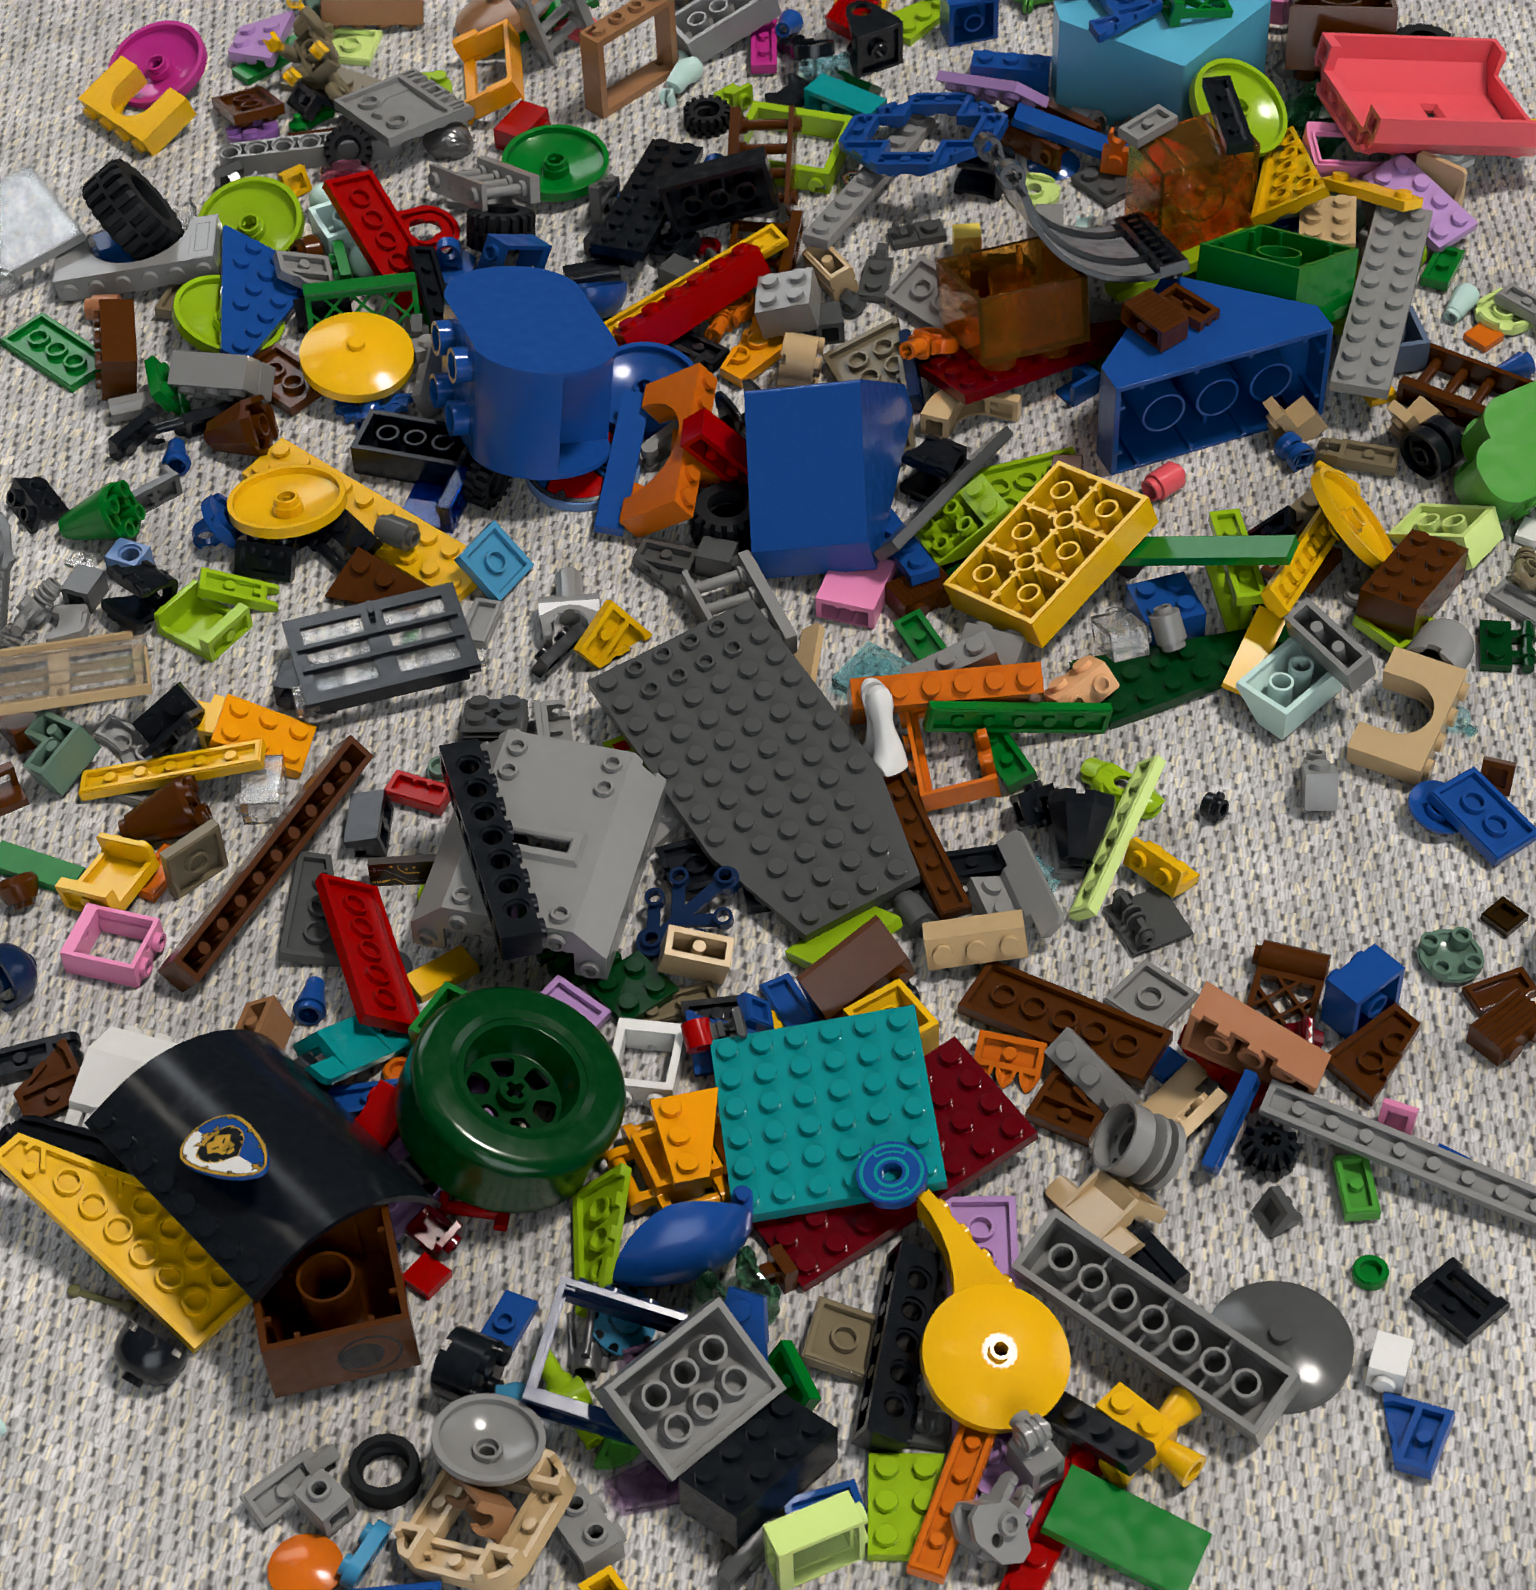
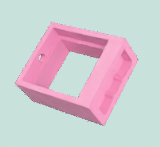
[59,903,167,988]

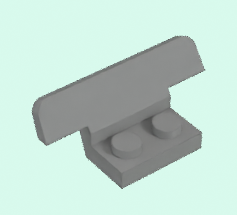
[967,830,1064,938]

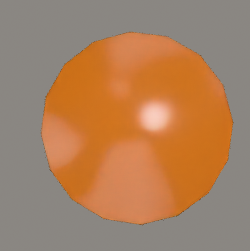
[267,1533,343,1590]

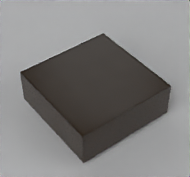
[1480,896,1529,938]

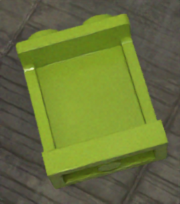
[154,579,253,663]

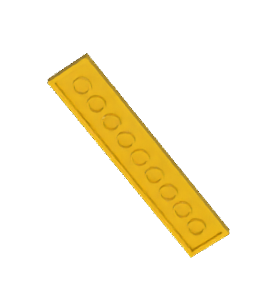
[241,437,478,602]

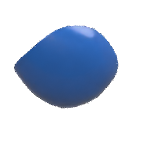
[613,1185,753,1286]

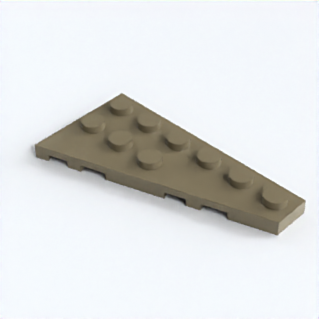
[822,316,917,464]

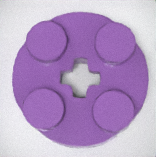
[225,120,280,143]

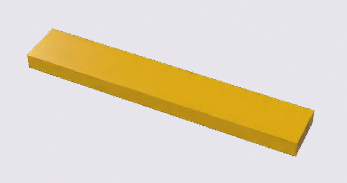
[78,739,266,801]

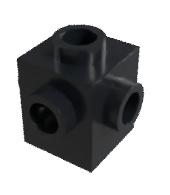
[1009,780,1058,829]

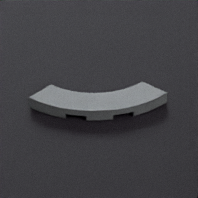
[93,714,156,807]

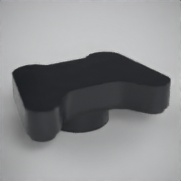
[764,73,810,108]

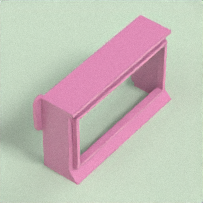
[1302,121,1417,180]

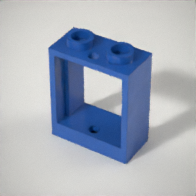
[476,234,552,269]

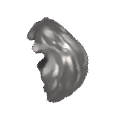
[422,121,474,160]

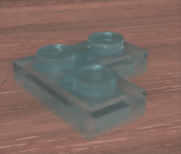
[832,641,912,694]

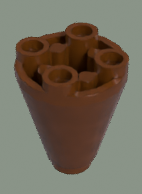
[118,774,213,843]

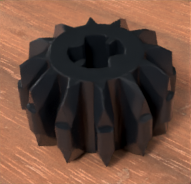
[1239,1119,1300,1180]

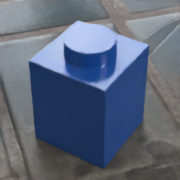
[91,231,136,263]

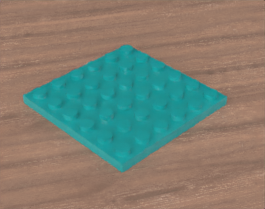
[710,1004,948,1223]

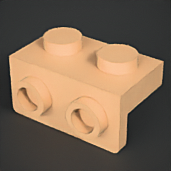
[1043,655,1120,703]

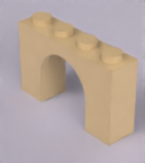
[1347,646,1471,785]

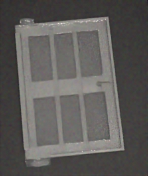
[0,165,87,297]

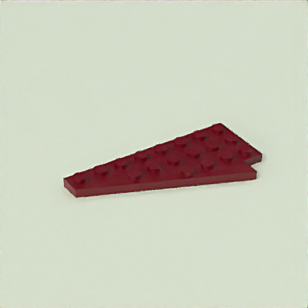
[919,320,1128,406]

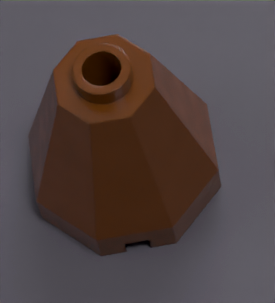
[203,394,279,457]

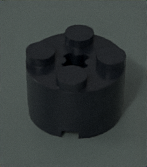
[430,1325,512,1403]

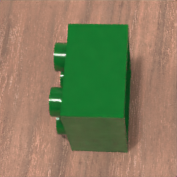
[1196,224,1359,322]

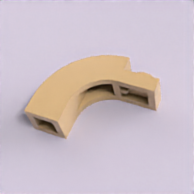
[920,390,1022,439]

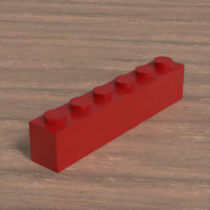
[612,243,771,346]

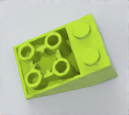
[915,473,1012,566]

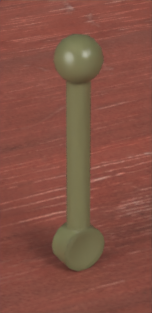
[67,1284,136,1313]

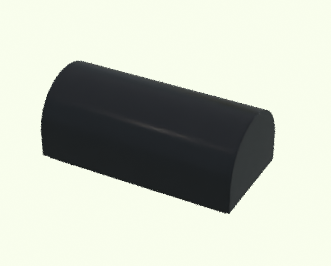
[562,257,622,284]

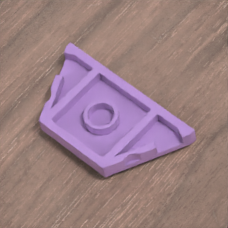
[228,11,296,67]

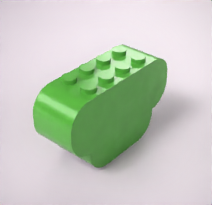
[1453,381,1536,523]

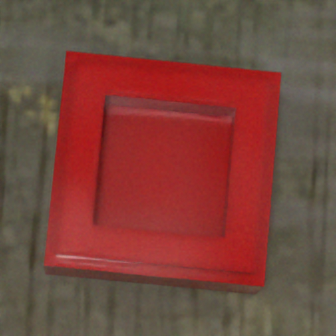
[403,1252,453,1301]

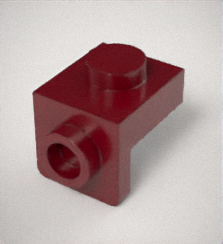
[404,1205,463,1259]

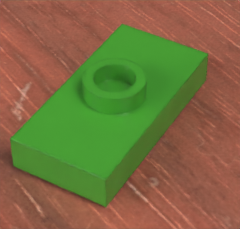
[1331,1154,1381,1222]

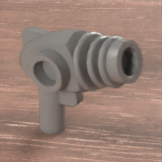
[11,577,63,637]

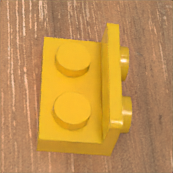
[1123,837,1200,898]

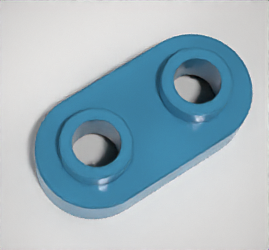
[336,1519,393,1589]

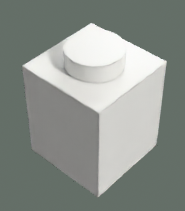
[1365,1330,1415,1395]

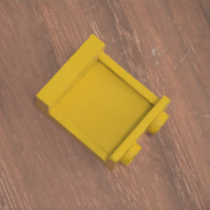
[55,832,160,912]

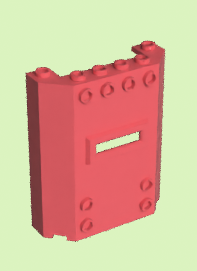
[1314,32,1536,158]

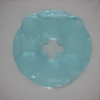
[798,51,851,77]

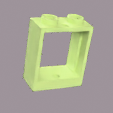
[763,1490,869,1590]

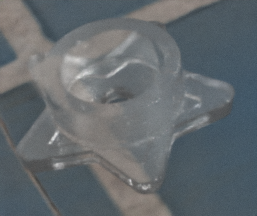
[64,548,103,569]

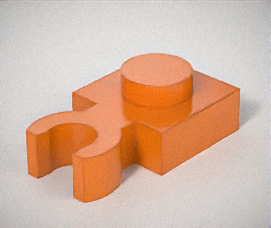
[1099,127,1131,176]

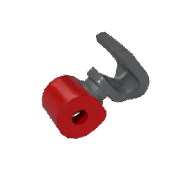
[680,1006,748,1054]

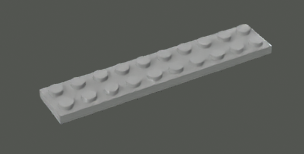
[1329,205,1433,399]

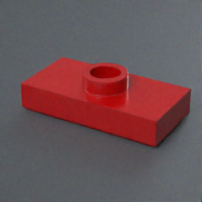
[384,770,451,816]

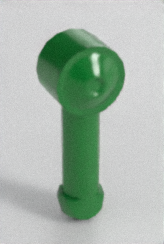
[288,106,335,133]

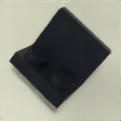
[234,534,310,583]
[132,682,205,759]

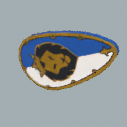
[180,1114,270,1181]

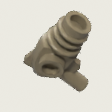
[1511,546,1536,591]

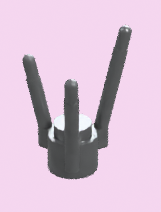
[567,1282,612,1379]

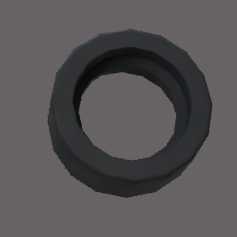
[348,1433,422,1510]

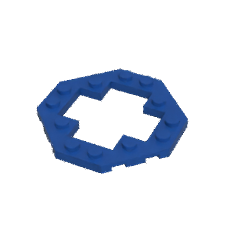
[838,92,1009,177]

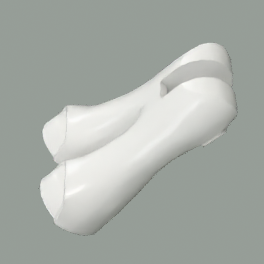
[860,678,908,777]

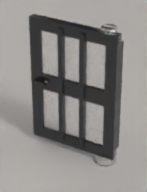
[282,582,486,718]

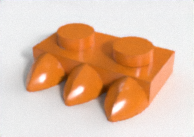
[974,1029,1048,1094]

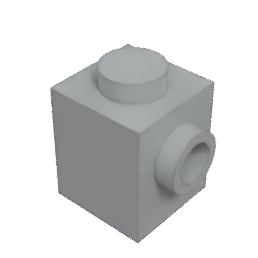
[293,1467,357,1538]

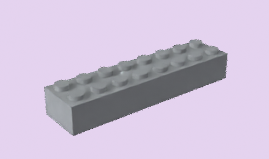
[1011,1208,1302,1446]

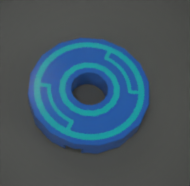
[856,1141,929,1210]

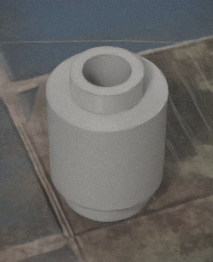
[1149,604,1187,652]

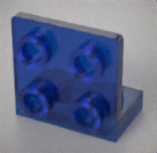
[403,466,469,534]

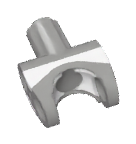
[538,567,601,646]

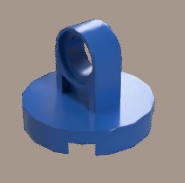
[436,237,476,286]
[192,493,244,549]

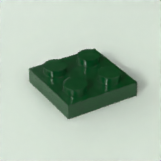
[585,950,680,1022]

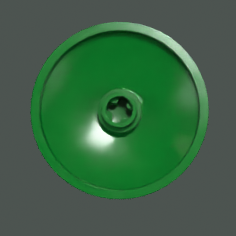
[502,124,609,202]

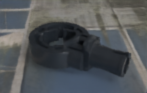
[777,34,835,61]

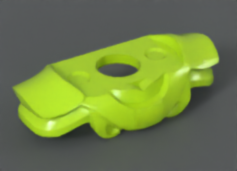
[1080,757,1166,820]

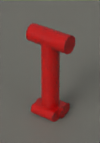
[438,1191,511,1231]

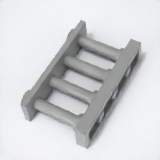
[510,0,595,66]
[428,156,540,212]
[679,549,797,654]

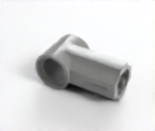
[108,384,167,423]

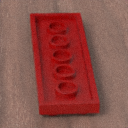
[315,873,420,1034]

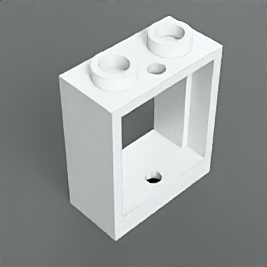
[612,1017,686,1109]

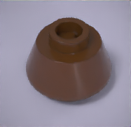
[289,234,325,255]
[0,871,38,910]

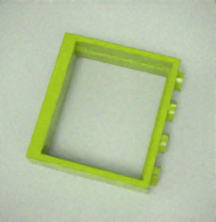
[744,101,853,194]

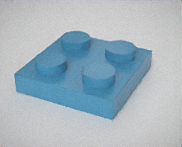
[454,520,534,601]

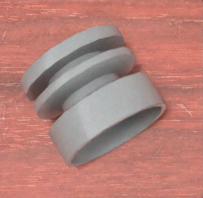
[1092,1100,1186,1191]

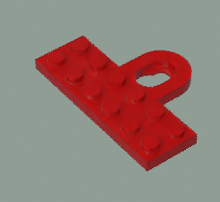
[322,169,460,316]

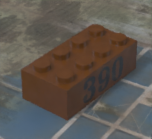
[1356,529,1469,640]

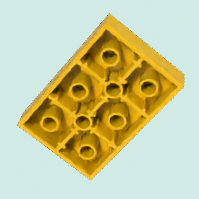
[943,460,1158,649]

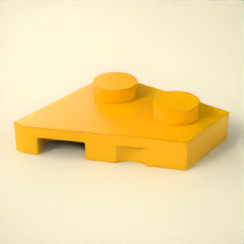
[573,599,652,669]

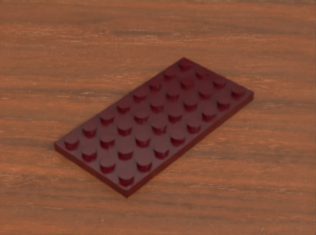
[728,1036,1038,1292]

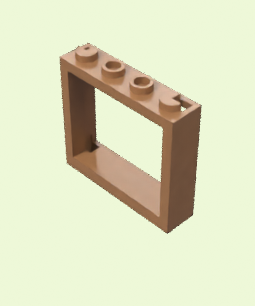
[579,0,678,119]

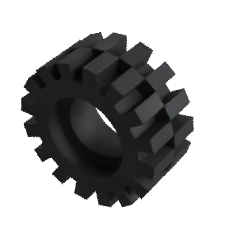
[683,94,730,139]
[324,124,373,175]
[462,461,512,510]

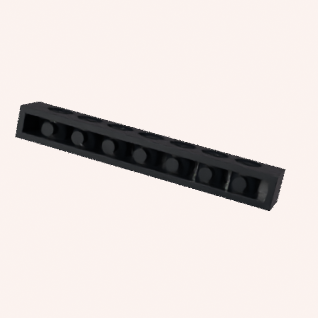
[439,738,547,961]

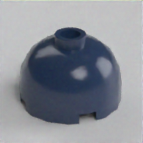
[0,943,38,1012]

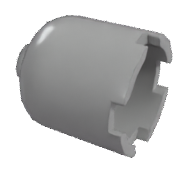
[1406,618,1474,669]

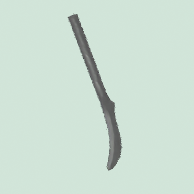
[0,512,16,649]

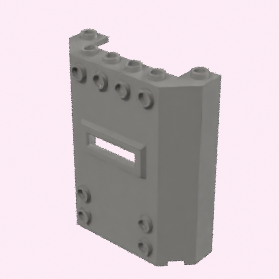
[411,729,667,979]

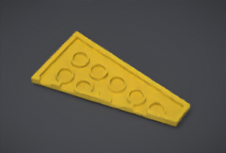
[1250,126,1331,226]

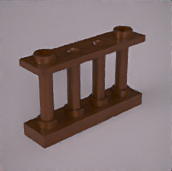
[1000,99,1101,173]
[727,105,802,216]
[728,210,804,273]
[1396,343,1533,428]

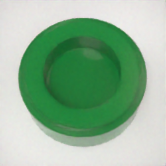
[1352,1255,1389,1291]

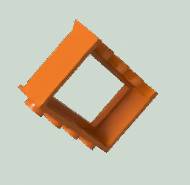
[898,706,1002,813]

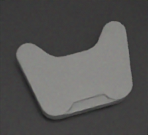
[45,604,91,642]

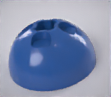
[578,281,628,322]

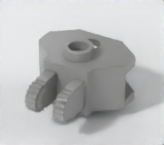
[950,1470,1035,1565]

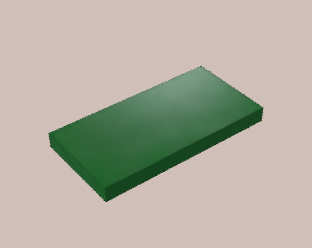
[0,312,100,393]
[1040,1464,1212,1590]

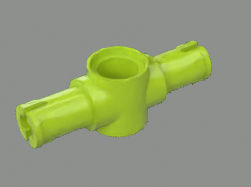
[532,1349,605,1451]

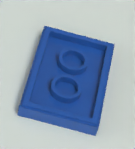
[1426,766,1536,867]

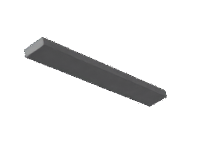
[873,426,1013,562]

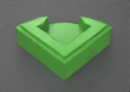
[594,1437,641,1470]

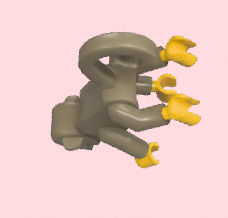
[262,0,353,101]

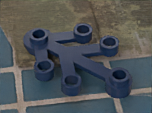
[636,866,740,958]

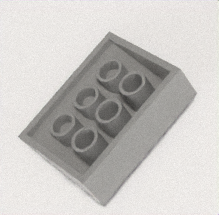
[592,1296,786,1482]

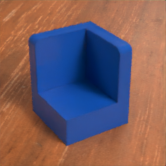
[1055,363,1100,408]

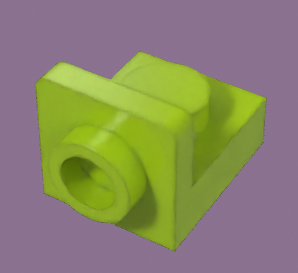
[713,82,753,110]

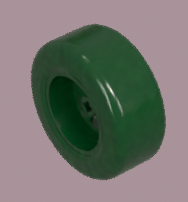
[395,987,626,1214]

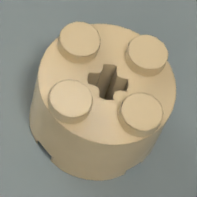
[776,332,825,388]

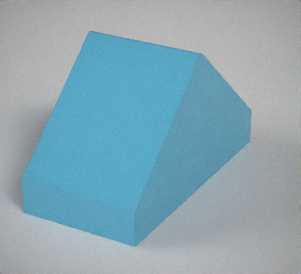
[1051,0,1271,145]

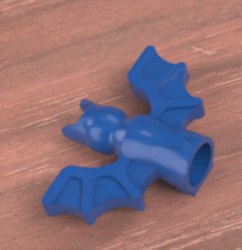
[334,393,414,431]

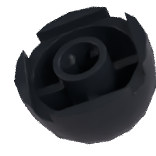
[113,1319,190,1389]

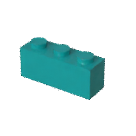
[804,73,887,116]

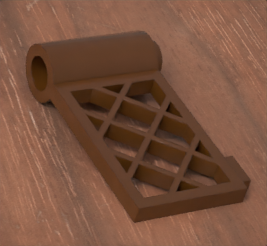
[1246,939,1331,1026]

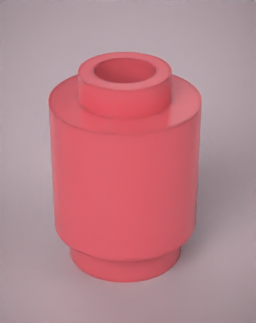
[1141,461,1186,502]

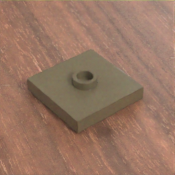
[159,818,229,900]
[800,1296,875,1384]

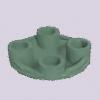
[1417,927,1484,983]

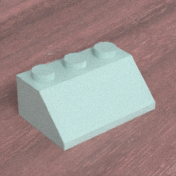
[1236,637,1343,740]

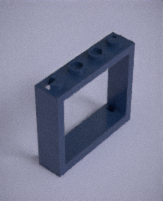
[521,1275,689,1446]

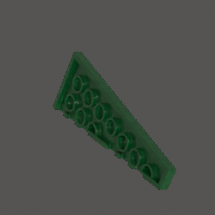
[1069,624,1291,730]

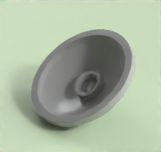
[431,1393,546,1487]

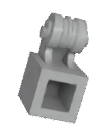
[1299,749,1339,811]
[1006,1410,1065,1495]

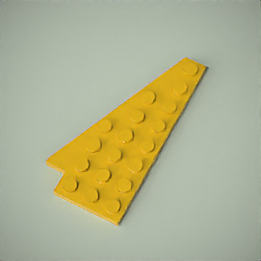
[0,1132,252,1354]

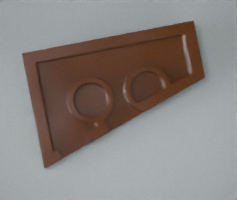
[1326,1003,1421,1107]

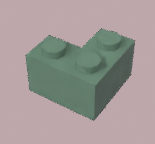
[22,710,101,796]

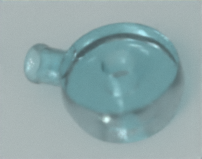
[1446,706,1478,737]

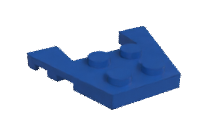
[1088,0,1163,43]

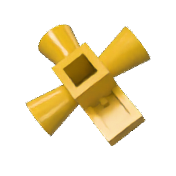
[1095,1382,1207,1489]

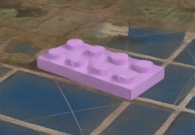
[936,70,1050,108]
[1362,153,1479,253]

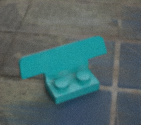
[293,1015,411,1085]

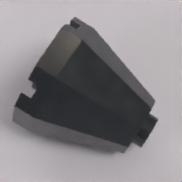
[1048,788,1116,869]

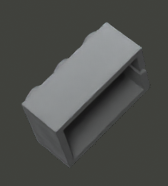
[167,350,276,402]

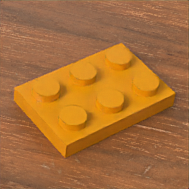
[208,693,317,779]

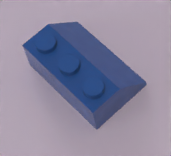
[970,50,1052,96]

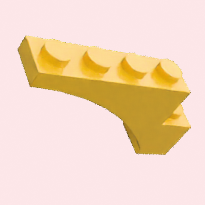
[917,1189,1016,1356]

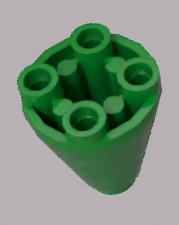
[58,480,146,540]

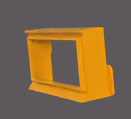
[452,19,525,126]

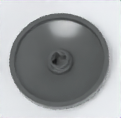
[1211,1281,1354,1414]

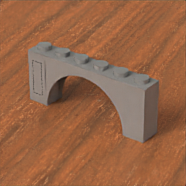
[52,214,223,301]

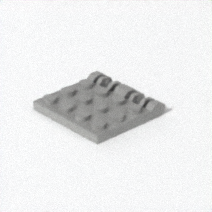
[333,68,475,148]

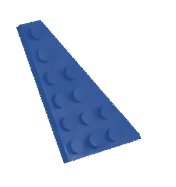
[219,225,304,358]

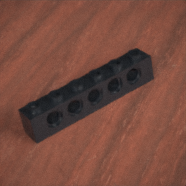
[851,1239,942,1453]

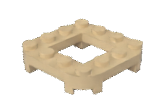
[393,1448,577,1590]

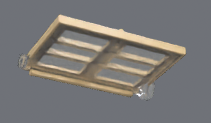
[0,630,154,716]

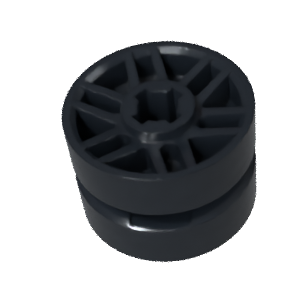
[1400,415,1465,480]

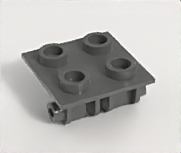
[1103,888,1193,956]

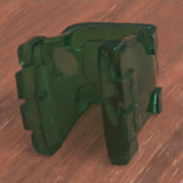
[695,1245,781,1326]

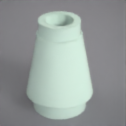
[1443,283,1480,324]

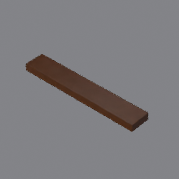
[883,770,972,920]

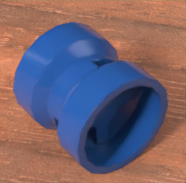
[1274,431,1315,472]

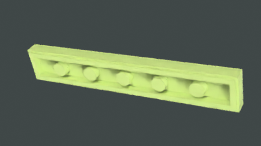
[1068,755,1166,922]

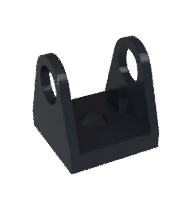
[846,0,903,78]

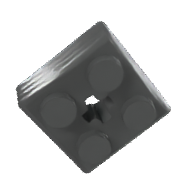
[460,695,529,744]

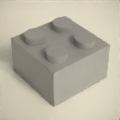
[754,267,822,339]

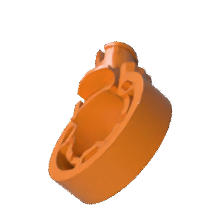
[704,290,756,343]
[899,327,961,360]

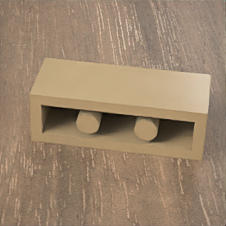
[922,909,1029,971]

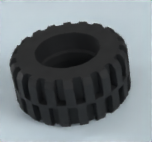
[82,159,184,261]

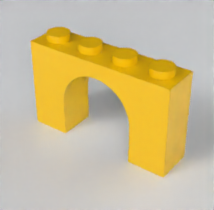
[78,56,197,157]

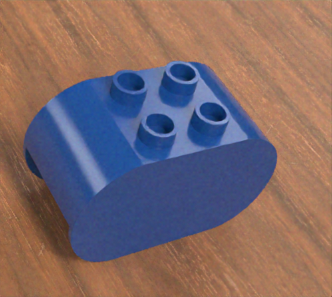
[429,266,618,480]

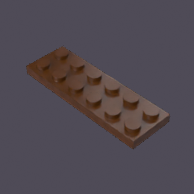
[958,961,1173,1088]

